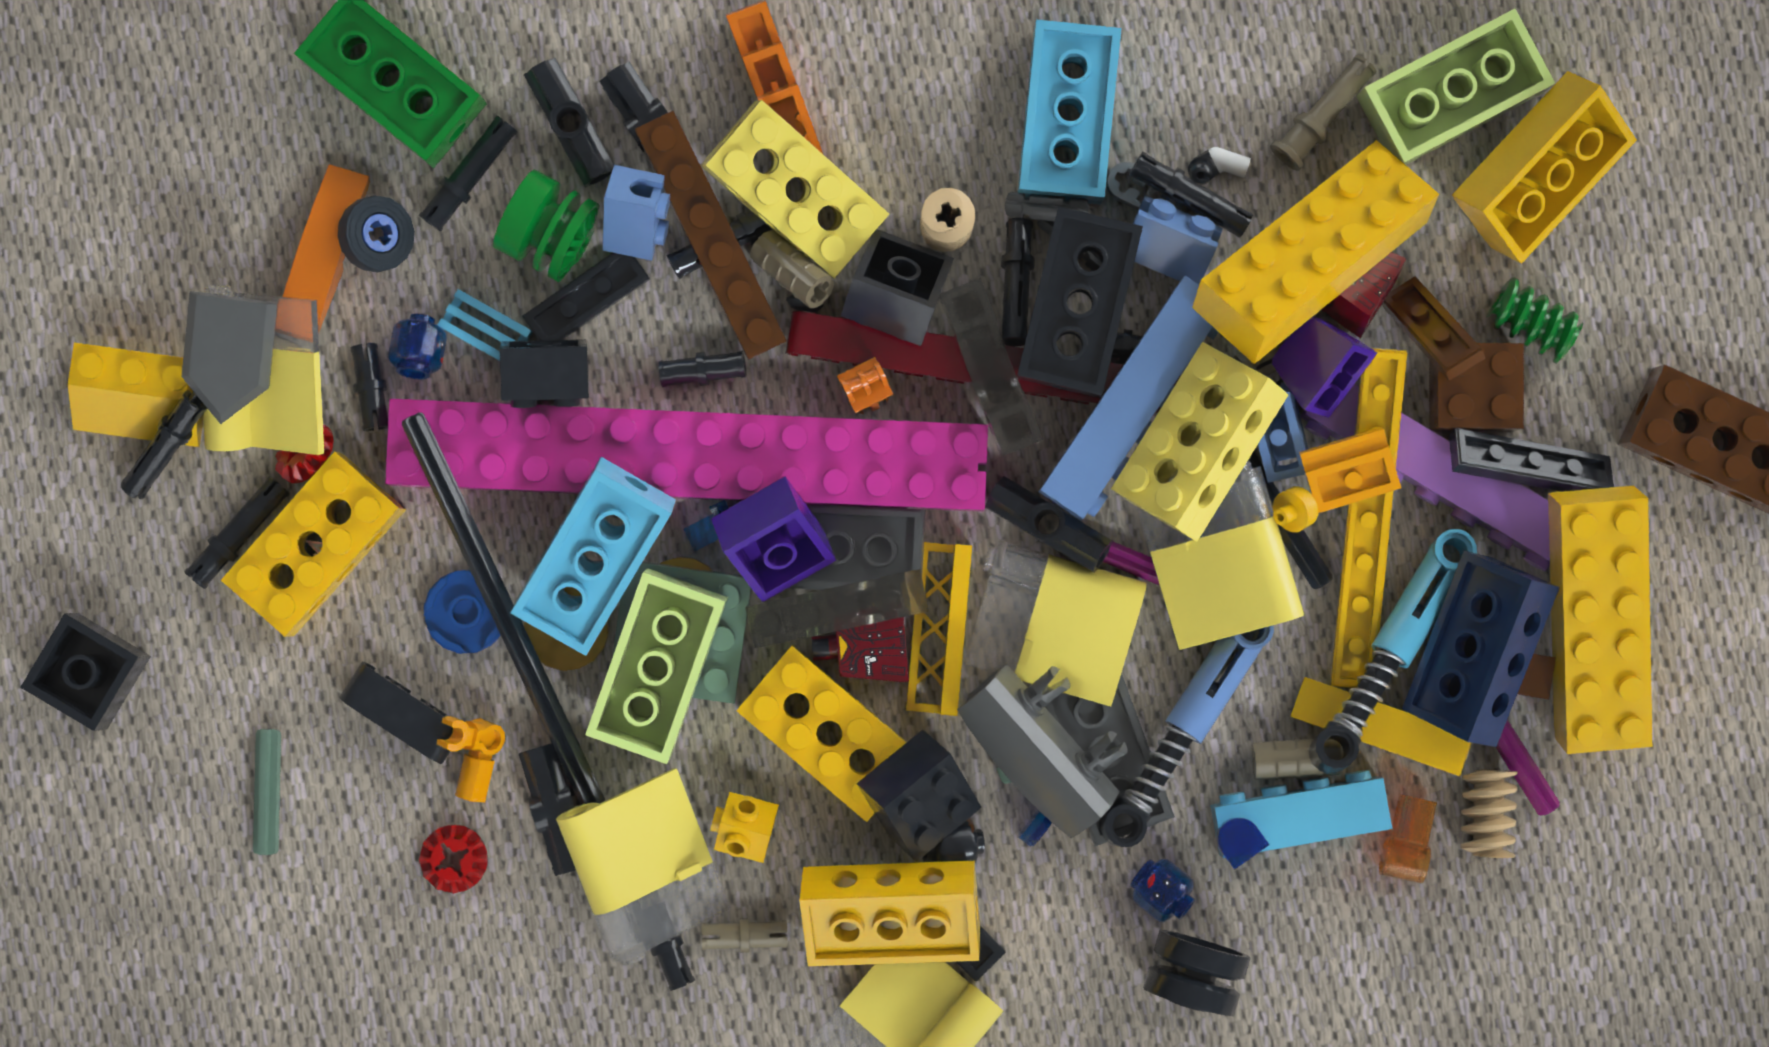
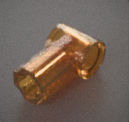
[1379,794,1437,884]

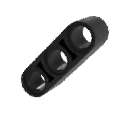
[339,661,453,764]

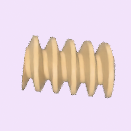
[920,188,975,252]
[1460,769,1518,858]

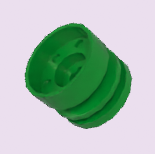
[493,169,600,283]

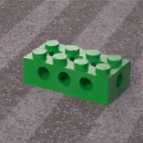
[294,0,487,169]

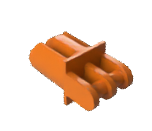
[837,357,894,414]

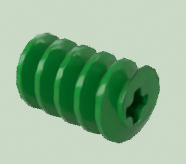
[1486,277,1583,364]

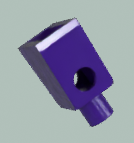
[1272,317,1377,418]

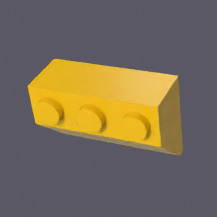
[68,342,204,447]

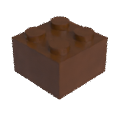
[1429,343,1524,432]

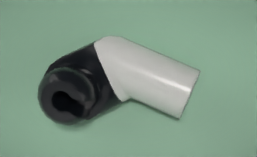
[1188,147,1251,185]

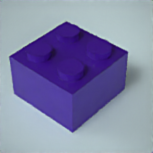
[711,476,836,603]

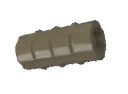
[750,231,834,308]
[1252,738,1342,781]

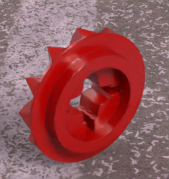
[275,424,334,484]
[419,825,488,894]

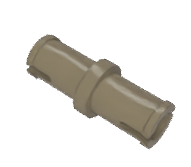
[701,918,788,953]

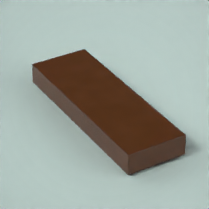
[1382,276,1486,381]

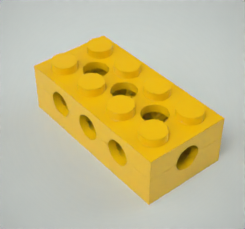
[221,451,406,637]
[736,645,907,822]
[799,861,980,966]

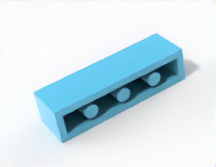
[1210,770,1392,858]

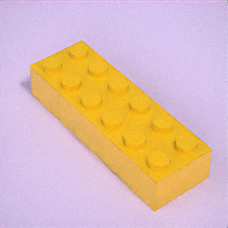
[1192,140,1439,364]
[1548,485,1653,754]

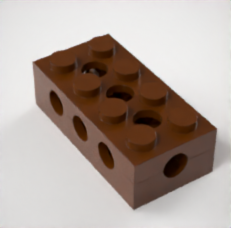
[1618,364,1769,514]

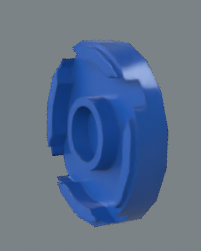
[424,570,501,654]

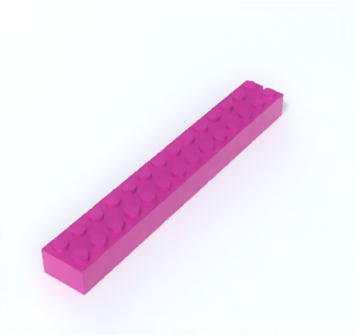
[385,398,988,512]

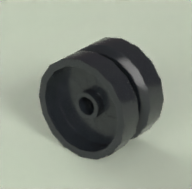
[1143,930,1251,1016]

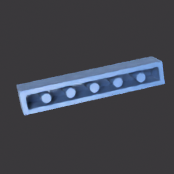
[1038,276,1219,520]

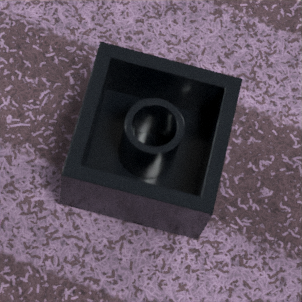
[841,229,954,346]
[500,339,589,408]
[20,613,151,731]
[856,729,982,862]

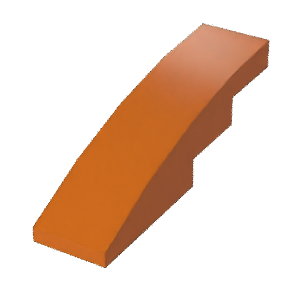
[725,0,823,154]
[275,164,370,342]

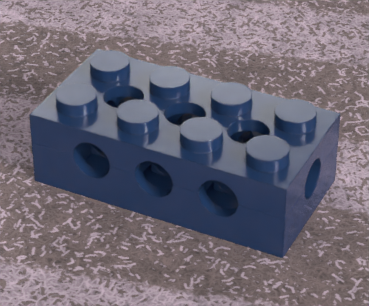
[1402,550,1560,747]

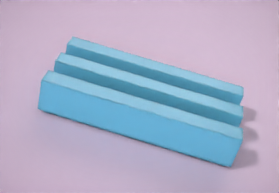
[437,289,532,361]

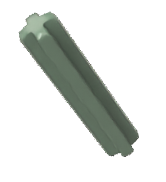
[253,729,281,855]

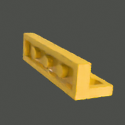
[906,542,972,716]

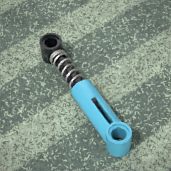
[1309,529,1477,774]

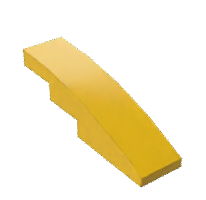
[1290,677,1472,777]

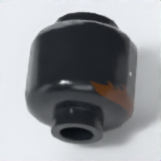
[922,818,985,863]

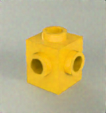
[710,792,779,863]

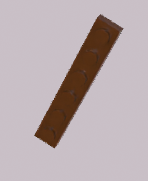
[634,111,787,360]

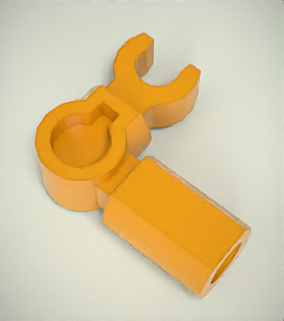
[436,716,505,803]

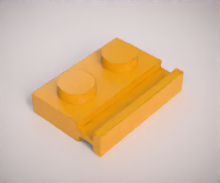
[1299,427,1401,513]

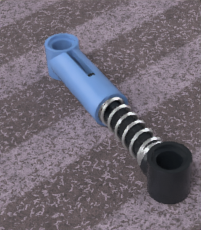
[1100,625,1274,847]

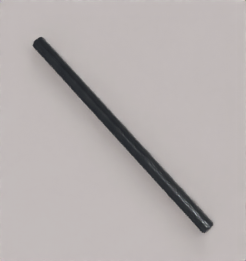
[402,413,606,805]

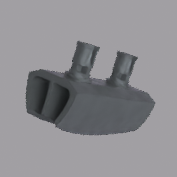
[957,663,1128,838]

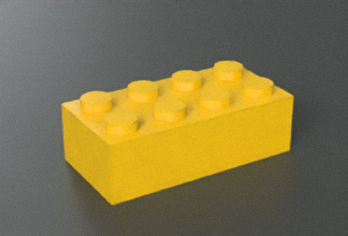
[1452,71,1637,264]

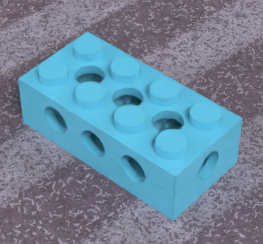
[1017,19,1122,205]
[511,457,676,656]

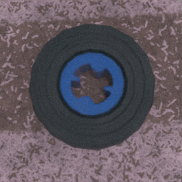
[338,195,415,273]

